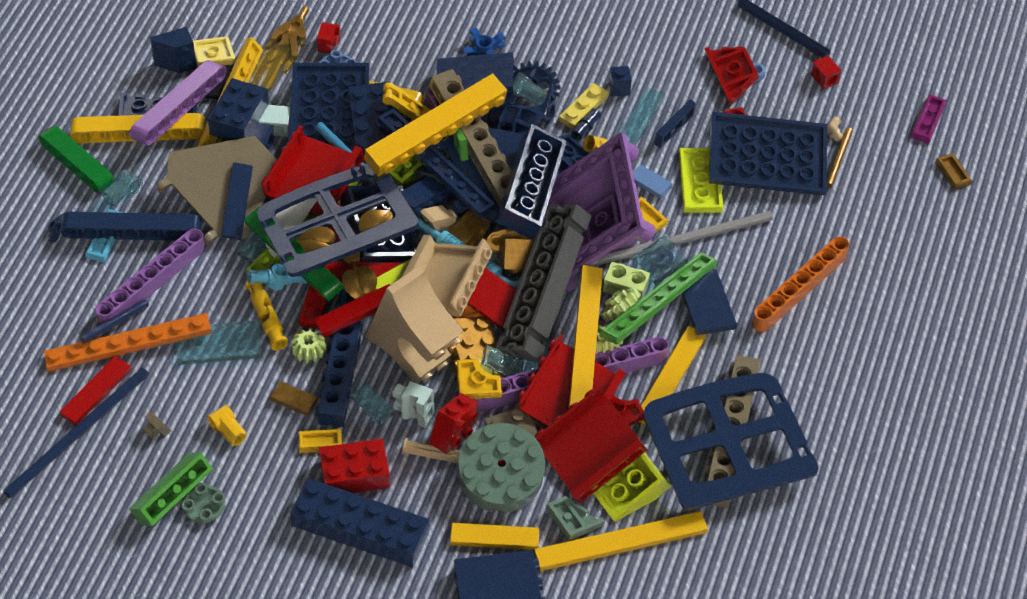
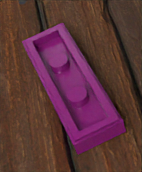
[911,94,947,144]

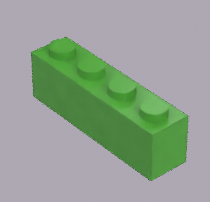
[129,452,213,526]

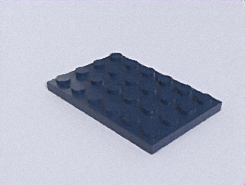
[288,63,370,164]
[709,112,827,196]

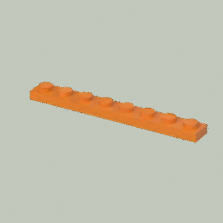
[44,313,212,372]

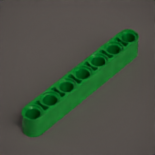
[243,207,344,301]

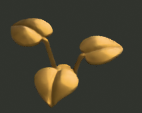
[298,210,393,300]

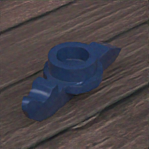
[48,213,64,243]

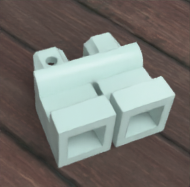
[392,381,435,428]

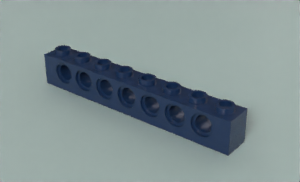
[315,288,365,427]

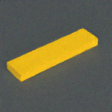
[451,523,539,550]

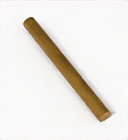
[827,127,853,188]

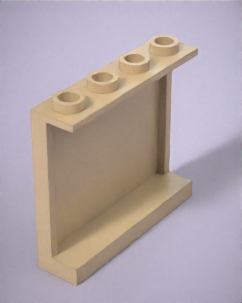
[402,235,493,316]

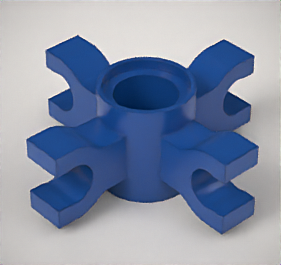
[463,27,505,56]

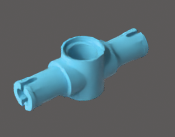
[247,263,308,291]

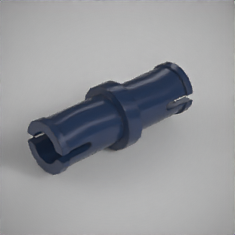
[571,108,601,140]

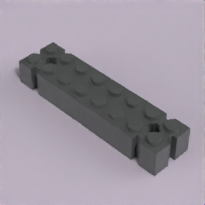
[495,204,591,362]

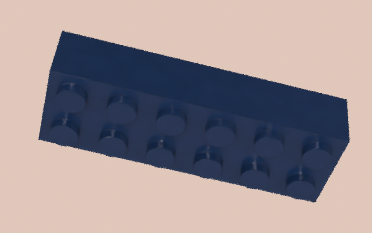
[495,124,567,239]
[290,478,429,568]

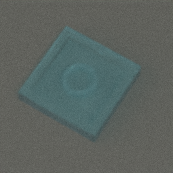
[634,233,688,285]

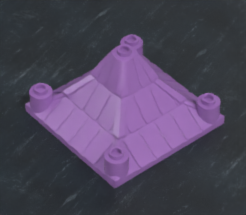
[541,132,655,292]

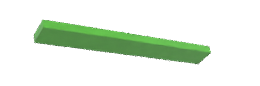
[600,252,717,345]

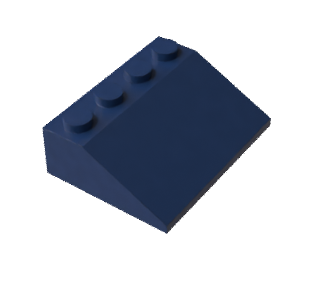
[340,185,417,263]

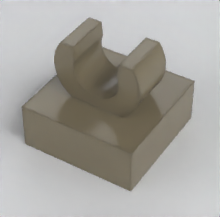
[143,411,171,439]

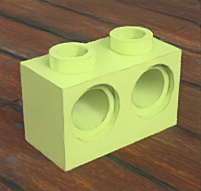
[603,262,650,302]

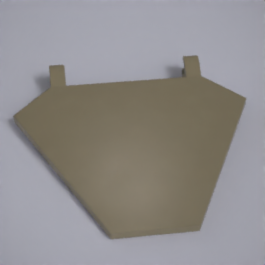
[156,136,277,245]

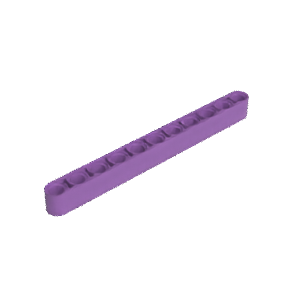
[452,337,669,413]

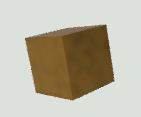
[499,239,535,273]

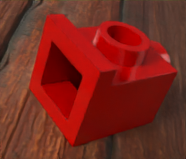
[317,22,341,53]

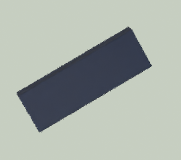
[655,99,696,148]

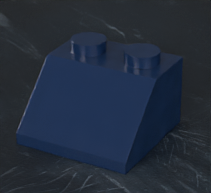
[150,27,196,73]

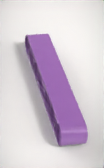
[129,60,226,146]
[96,229,205,325]

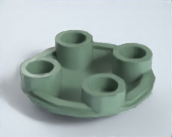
[182,483,226,523]

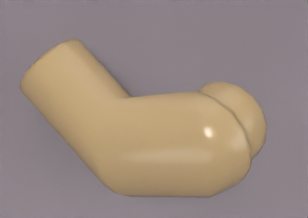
[827,116,843,142]

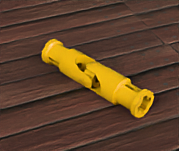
[245,280,288,351]

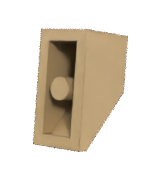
[421,205,458,233]

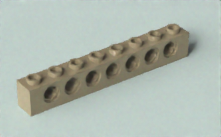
[430,69,512,207]
[703,355,761,509]

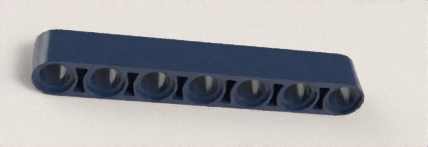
[61,211,202,241]

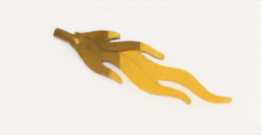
[251,6,309,91]

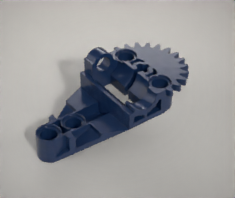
[490,61,561,134]

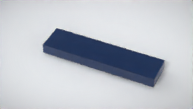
[221,162,253,240]

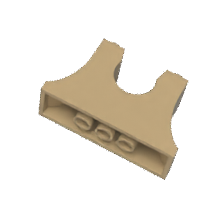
[366,265,464,384]

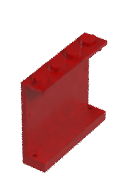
[262,125,364,217]
[517,335,626,427]
[534,387,648,504]

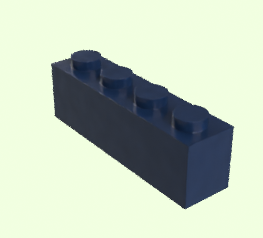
[390,176,456,219]

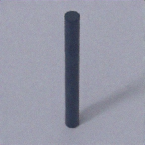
[79,300,149,344]

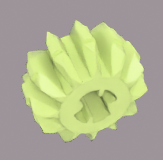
[291,328,327,364]

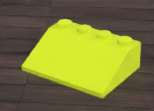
[594,452,672,522]

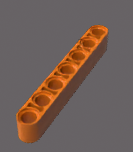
[752,236,850,332]

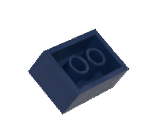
[208,78,269,141]

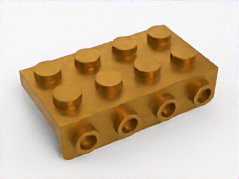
[447,317,509,389]

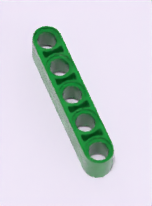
[38,125,114,193]

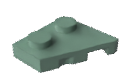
[546,496,605,541]

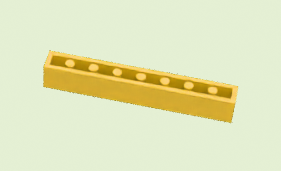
[364,73,507,177]

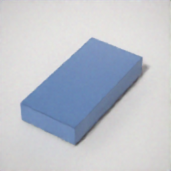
[633,165,673,199]

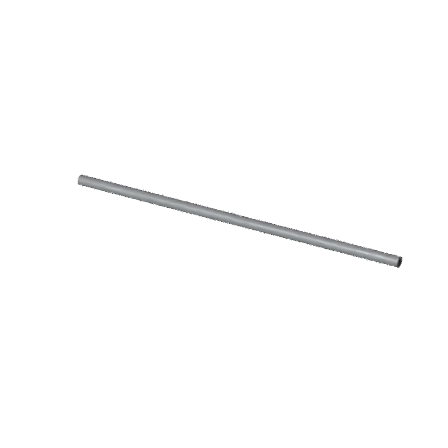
[509,211,773,281]

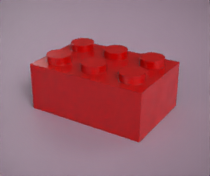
[319,438,390,493]

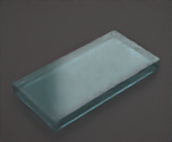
[177,320,262,365]

